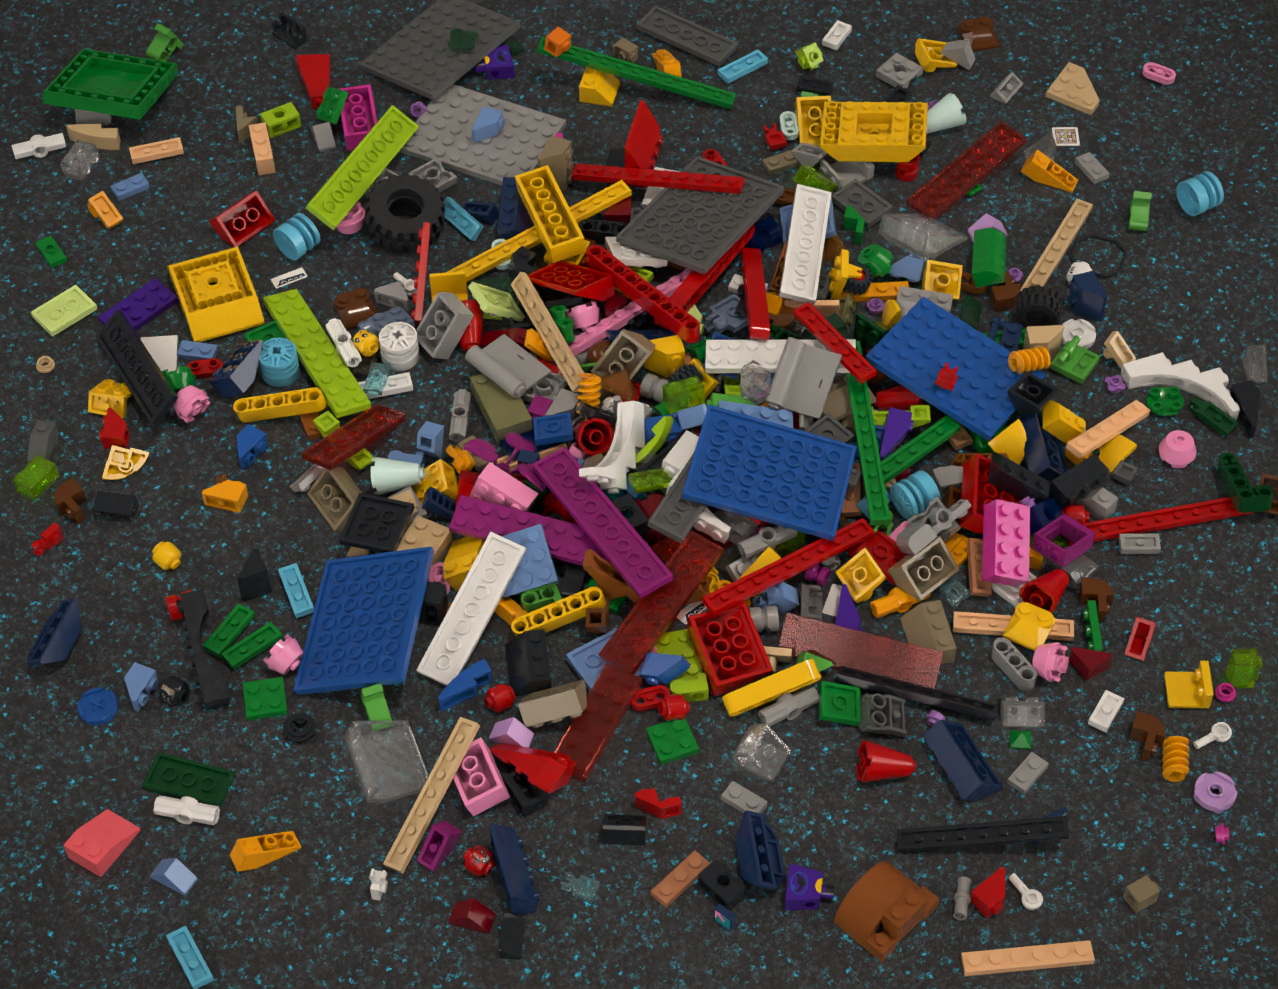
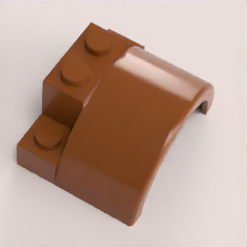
[834,861,939,963]

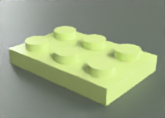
[468,282,525,322]
[31,285,97,337]

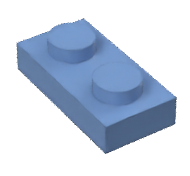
[110,173,150,201]
[177,340,218,361]

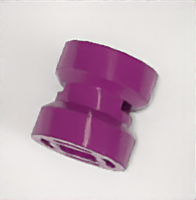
[804,564,831,587]

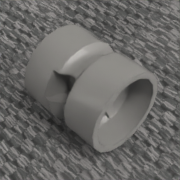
[640,373,672,403]
[748,605,779,633]

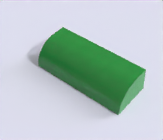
[972,228,1006,288]

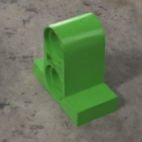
[146,23,184,62]
[1128,191,1152,231]
[521,582,563,616]
[360,684,392,730]

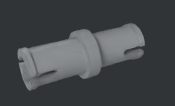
[953,877,971,920]

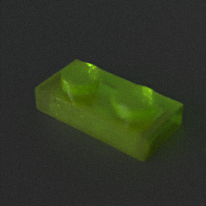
[628,468,671,493]

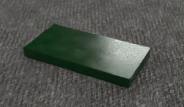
[142,752,236,809]

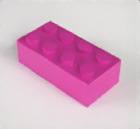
[340,84,377,151]
[982,499,1030,587]

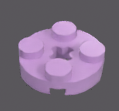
[1194,772,1237,814]

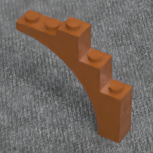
[583,549,710,609]

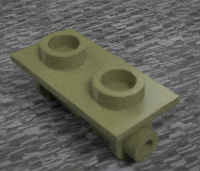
[833,293,856,332]

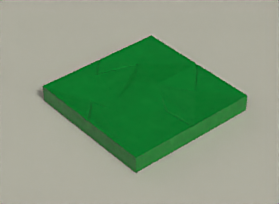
[42,48,178,120]

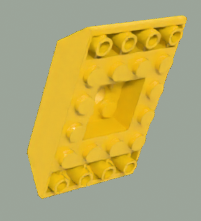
[820,101,928,162]
[167,247,265,342]

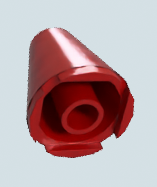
[459,300,484,352]
[874,385,924,411]
[573,418,614,456]
[1019,569,1069,613]
[856,741,916,782]

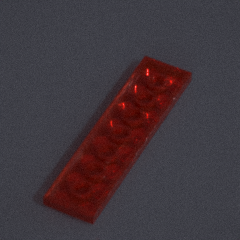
[906,121,1027,222]
[598,530,724,677]
[778,612,944,689]

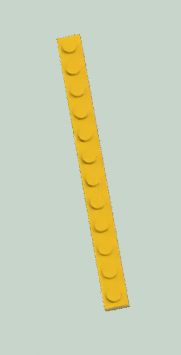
[445,180,632,282]

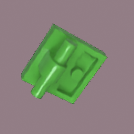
[1050,335,1101,384]

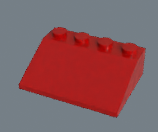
[625,100,663,188]
[527,260,615,302]
[960,453,1021,534]
[686,601,773,697]

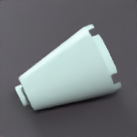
[926,93,967,134]
[371,457,425,495]

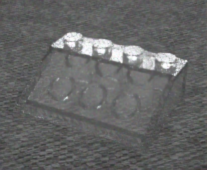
[878,213,968,259]
[344,720,428,803]

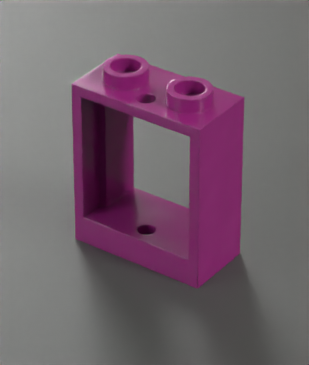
[1032,514,1095,568]

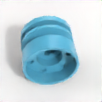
[1176,171,1224,216]
[273,213,321,261]
[259,338,300,387]
[890,470,941,520]

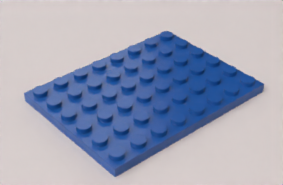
[865,296,1047,442]
[682,404,857,541]
[293,546,434,695]

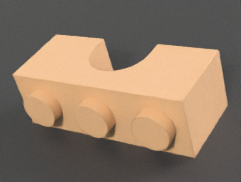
[249,122,276,176]

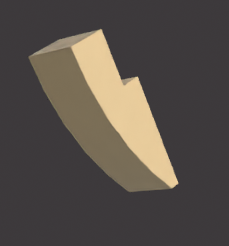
[67,124,120,150]

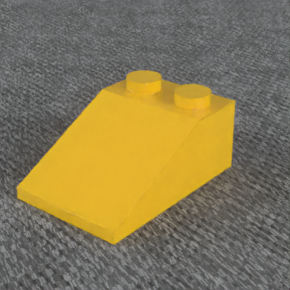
[795,96,831,146]
[443,536,485,591]

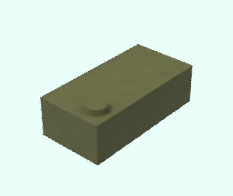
[470,373,533,444]

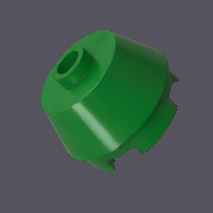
[858,244,894,279]
[162,366,196,394]

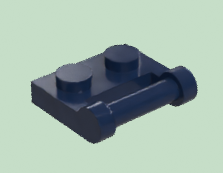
[988,317,1023,352]

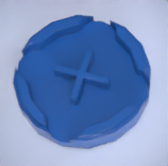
[77,687,119,725]

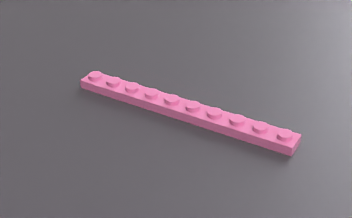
[567,268,693,356]

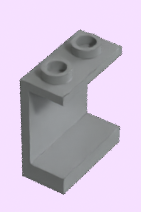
[819,158,875,191]

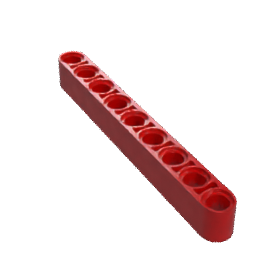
[654,225,755,331]
[587,245,700,343]
[741,248,770,340]

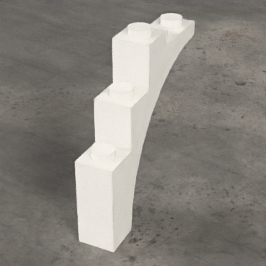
[1120,352,1240,421]
[579,401,645,494]
[661,430,731,544]

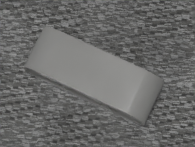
[991,638,1037,692]

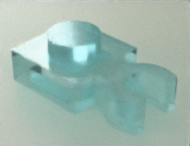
[560,872,601,903]

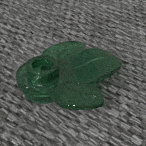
[448,28,479,52]

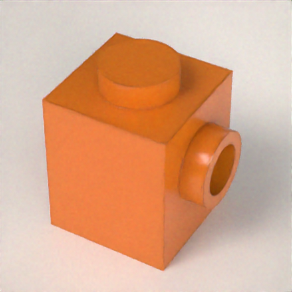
[544,27,572,57]

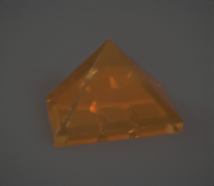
[822,233,846,263]
[599,369,636,401]

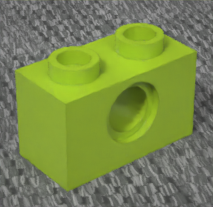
[260,102,301,138]

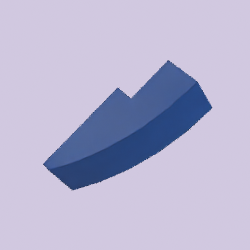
[438,659,493,711]

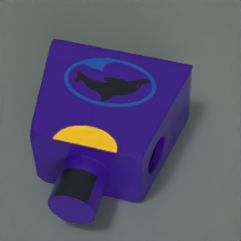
[475,45,515,80]
[785,864,835,910]

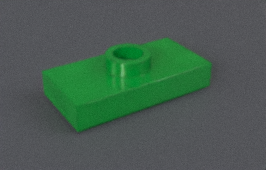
[35,236,67,268]

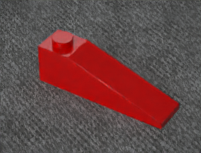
[490,743,576,793]

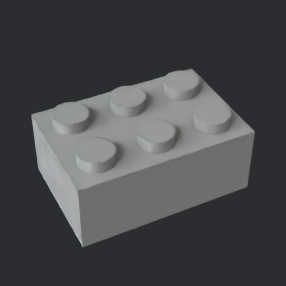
[416,292,474,359]

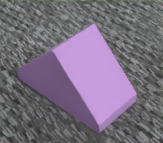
[968,213,1007,243]
[488,717,534,748]

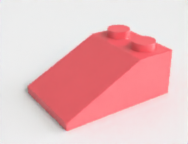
[63,809,141,877]

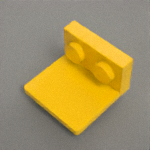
[429,271,468,301]
[88,379,133,419]
[412,459,458,504]
[1164,661,1214,708]

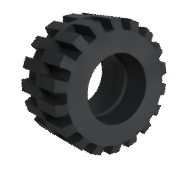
[1014,285,1063,328]

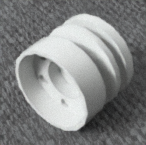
[379,322,419,371]

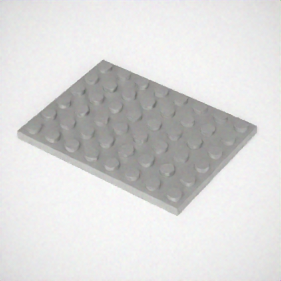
[399,84,566,186]

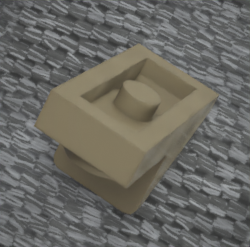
[236,106,258,143]

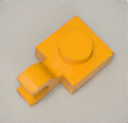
[446,445,476,473]

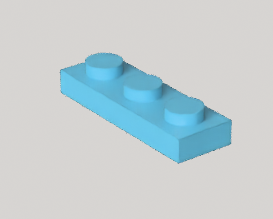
[718,50,768,84]
[443,197,484,241]
[278,563,314,618]
[166,926,214,989]

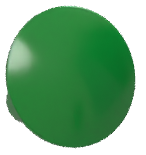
[1146,386,1184,416]

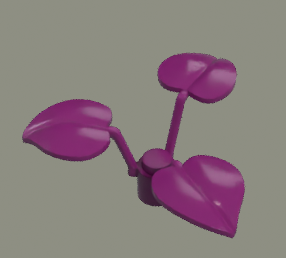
[463,432,546,492]

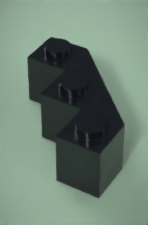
[508,246,546,311]

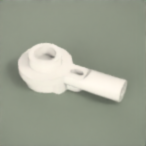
[393,272,417,297]
[1193,722,1232,749]
[1009,873,1043,910]

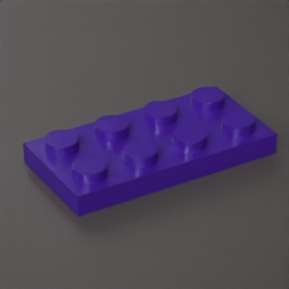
[98,278,179,331]

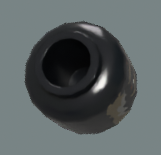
[159,676,190,706]

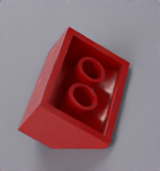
[209,190,276,247]

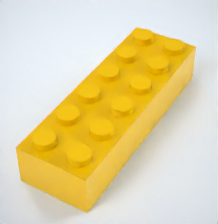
[515,165,586,263]

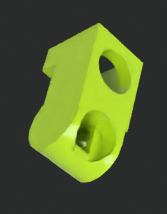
[670,673,709,702]

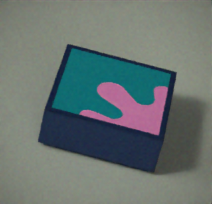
[714,904,736,932]

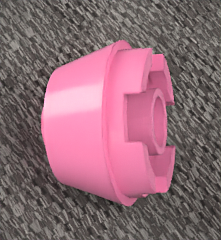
[336,202,365,234]
[565,301,600,331]
[173,385,210,423]
[1159,430,1197,469]
[263,634,304,675]
[1032,642,1069,682]

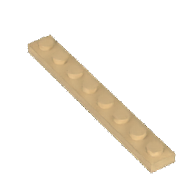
[1020,199,1093,291]
[511,272,584,392]
[383,717,480,874]

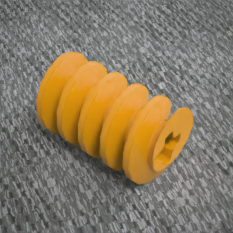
[1008,346,1051,374]
[576,373,602,414]
[1162,736,1189,782]

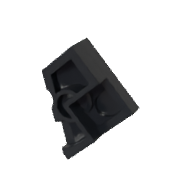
[627,310,655,330]

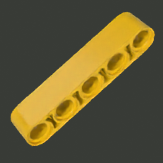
[233,388,327,423]
[511,587,606,637]
[722,659,822,717]

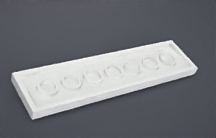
[779,184,832,305]
[705,339,856,373]
[417,532,526,686]

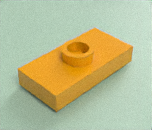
[524,328,554,362]

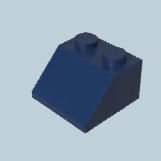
[1067,271,1107,322]

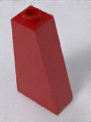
[296,54,331,109]

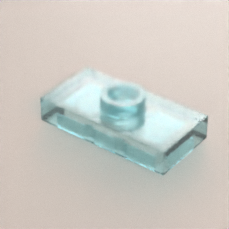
[363,362,391,396]

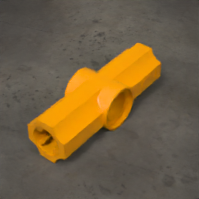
[870,587,931,618]

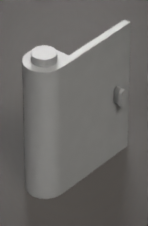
[465,334,551,398]
[765,337,842,419]

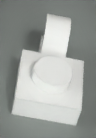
[369,868,388,901]

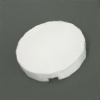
[1061,319,1096,349]

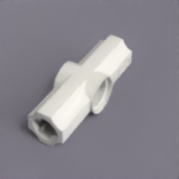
[12,133,66,159]
[326,318,362,368]
[153,795,220,825]

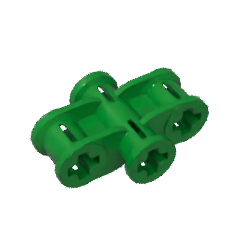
[547,305,575,343]

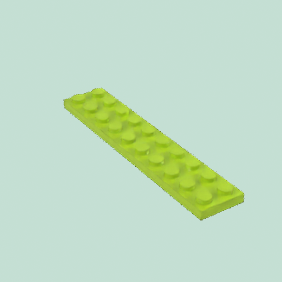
[306,105,419,231]
[263,289,371,418]

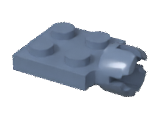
[704,294,748,335]
[357,307,415,337]

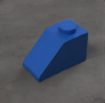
[640,652,691,686]

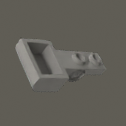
[896,499,972,555]

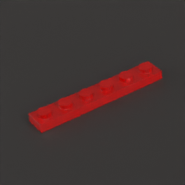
[411,222,430,328]
[793,302,876,384]

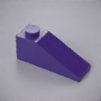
[879,407,914,461]
[833,584,863,647]

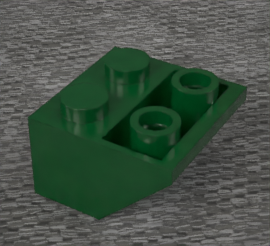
[853,312,891,349]

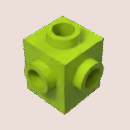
[795,42,824,70]

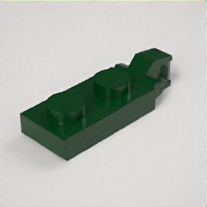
[1188,397,1239,437]

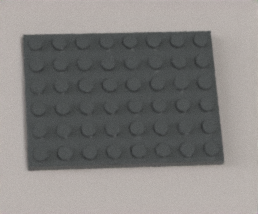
[359,0,521,100]
[616,156,784,275]

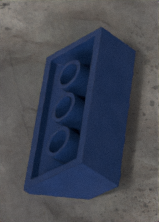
[497,177,534,240]
[1016,412,1069,482]
[923,720,1004,802]
[489,823,540,916]

